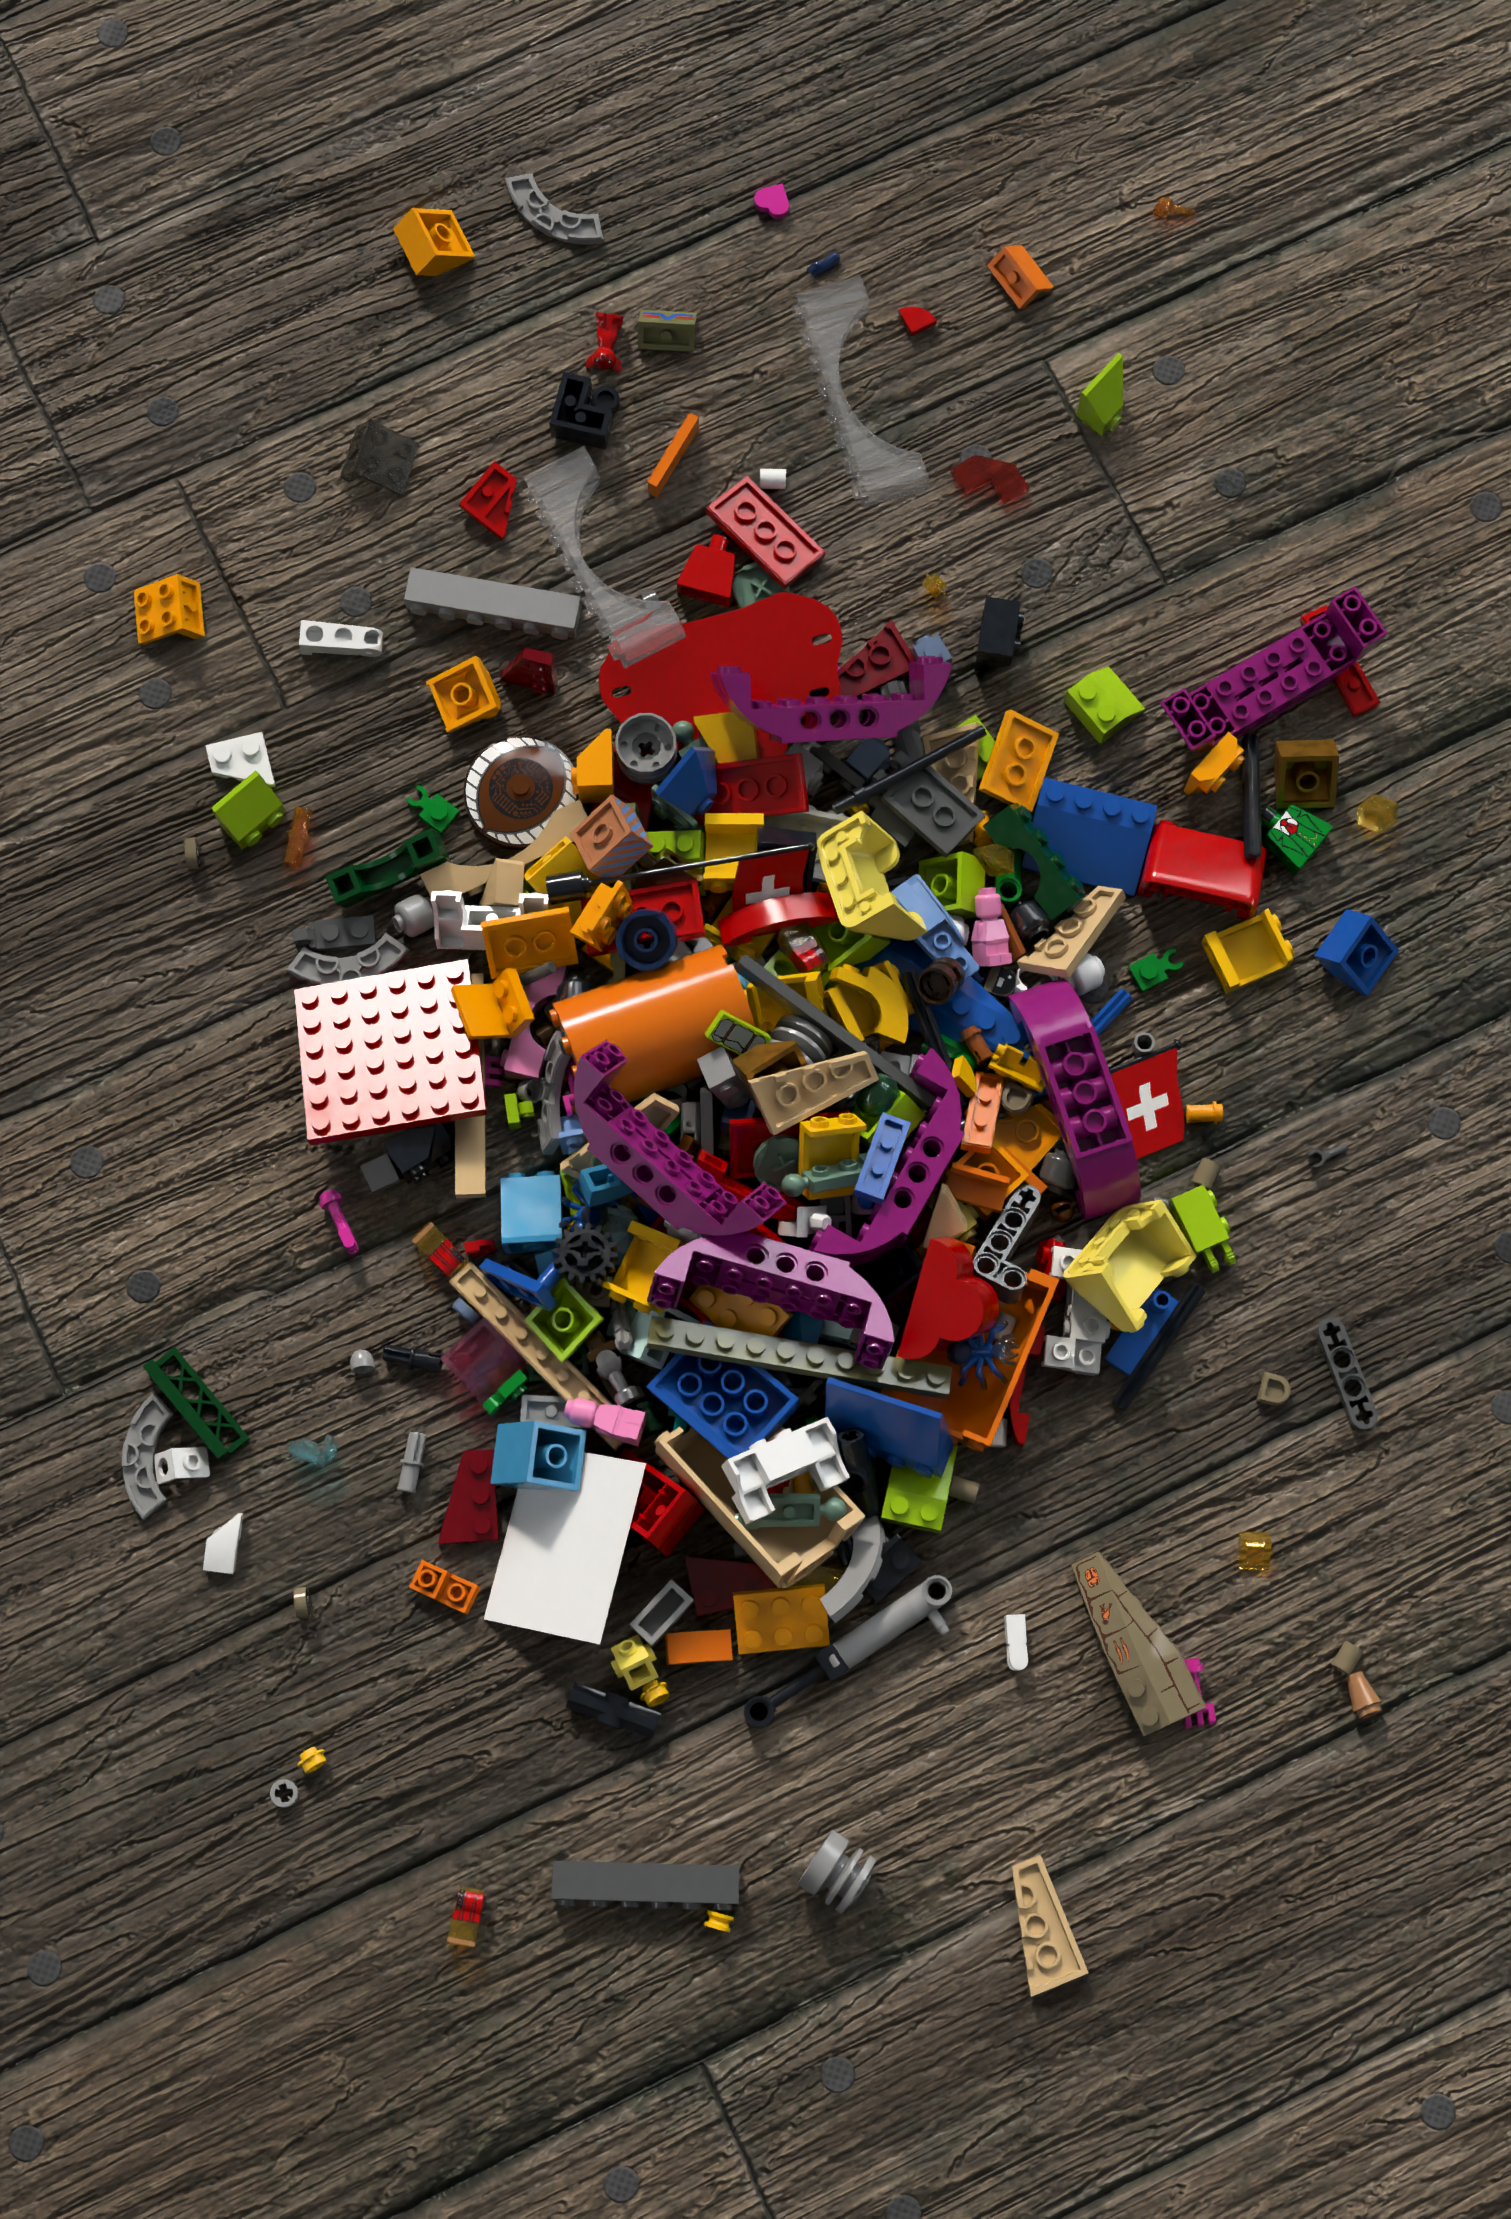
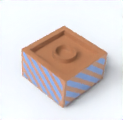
[570,794,653,885]

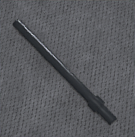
[832,725,987,815]

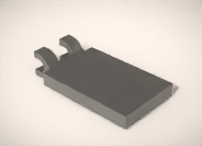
[871,749,986,858]
[700,1079,716,1156]

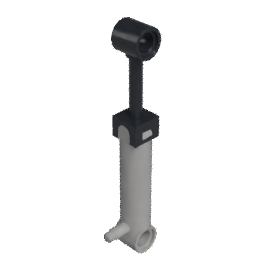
[744,1575,952,1728]

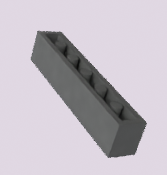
[551,1861,740,1910]

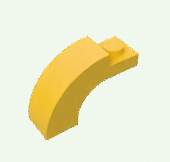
[829,964,909,1045]

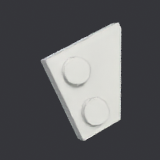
[205,732,276,788]

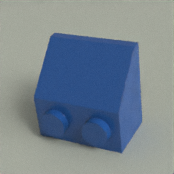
[1314,909,1399,996]

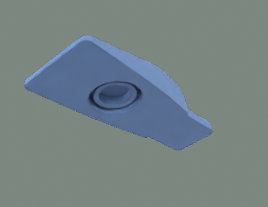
[891,874,979,981]

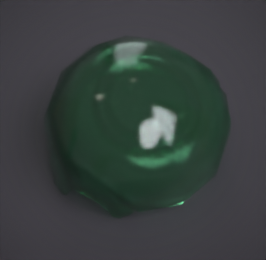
[855,1073,900,1118]

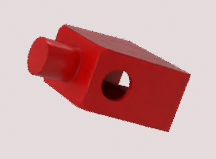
[677,535,735,608]

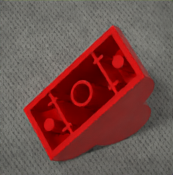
[897,1236,999,1359]
[618,1448,705,1558]

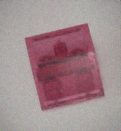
[440,1317,528,1404]

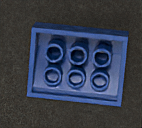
[1021,777,1158,897]
[646,1320,799,1459]
[825,1377,954,1478]

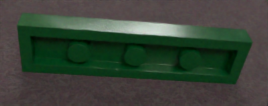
[143,1346,250,1462]

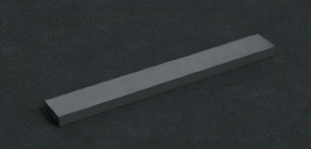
[734,954,936,1112]

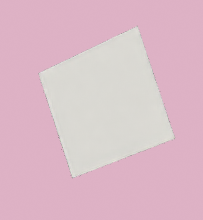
[484,1452,646,1644]

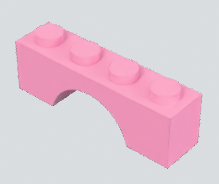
[500,966,568,1082]

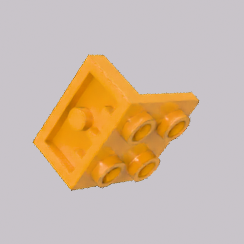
[134,574,205,645]
[570,880,633,952]
[450,968,535,1039]

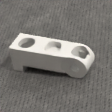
[299,620,383,657]

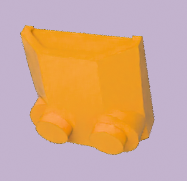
[426,656,501,733]
[1184,732,1245,795]

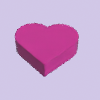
[754,183,789,219]

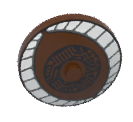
[463,736,579,850]

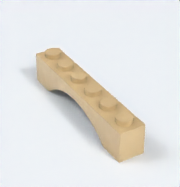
[420,799,588,897]

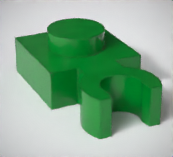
[406,785,460,836]
[1127,948,1184,994]
[482,1369,529,1416]

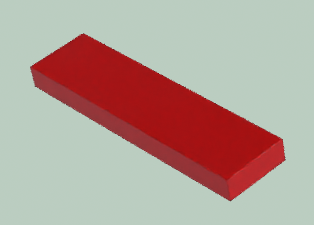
[1300,605,1381,718]

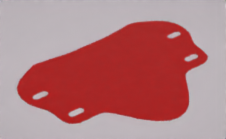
[599,592,843,758]

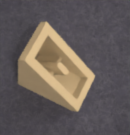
[479,858,524,907]
[923,1183,968,1248]

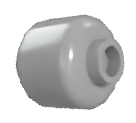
[392,894,434,937]

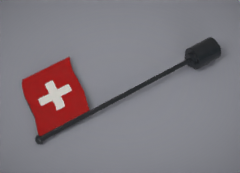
[546,840,815,937]
[957,1039,1184,1159]

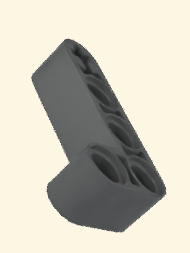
[973,1185,1041,1304]

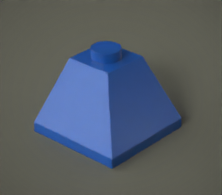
[655,747,718,815]

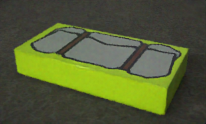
[704,1009,772,1055]

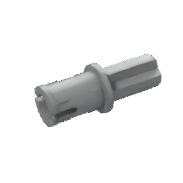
[396,1432,427,1494]

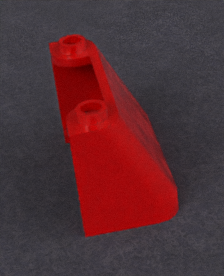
[1137,820,1267,920]

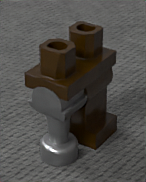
[585,1329,646,1409]

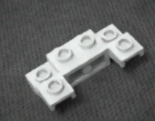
[431,890,552,950]
[1041,1246,1110,1376]
[721,1417,850,1525]

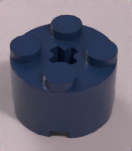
[616,908,678,971]

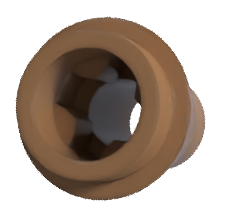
[1346,1671,1382,1720]

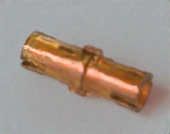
[283,807,313,868]

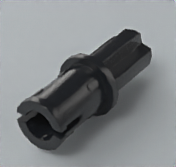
[382,1345,444,1373]

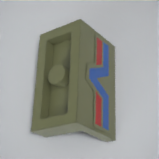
[638,310,697,352]

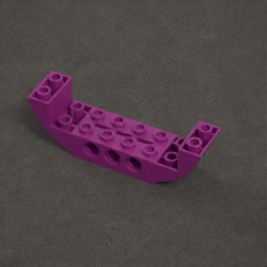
[1160,586,1388,753]
[709,656,952,743]
[1007,978,1141,1221]
[574,1040,787,1236]
[808,1048,965,1267]
[647,1232,894,1369]

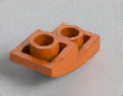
[409,1560,481,1615]
[665,1629,733,1665]

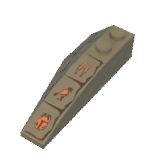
[1071,1552,1206,1736]

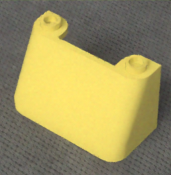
[817,811,927,941]
[1063,1199,1197,1333]

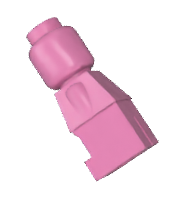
[970,887,1012,967]
[563,1398,647,1446]

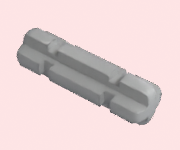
[610,1300,633,1350]

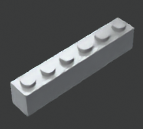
[404,567,582,640]

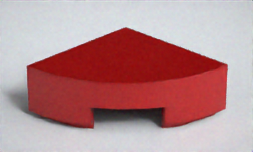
[898,306,937,337]
[463,1239,497,1259]

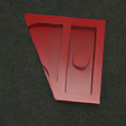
[458,461,517,541]

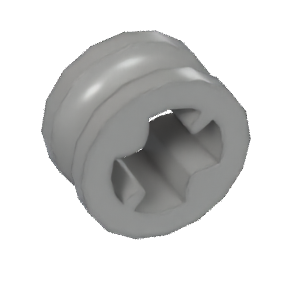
[270,1779,299,1808]

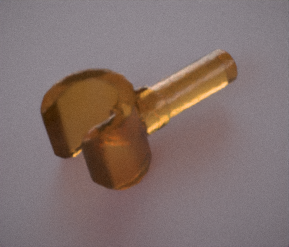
[1153,197,1195,218]

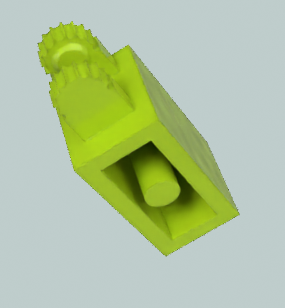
[1169,1184,1236,1273]

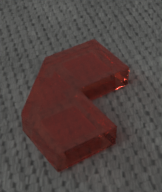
[951,455,1029,504]

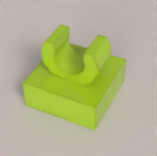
[504,1093,535,1130]

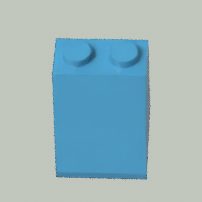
[500,1171,564,1254]
[490,1421,586,1491]

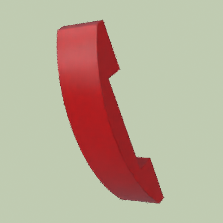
[718,893,839,949]
[696,1149,808,1221]
[1007,1325,1046,1448]

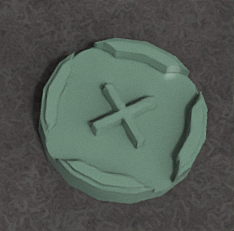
[733,562,790,609]
[752,1134,799,1193]

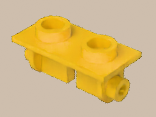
[988,1043,1044,1093]

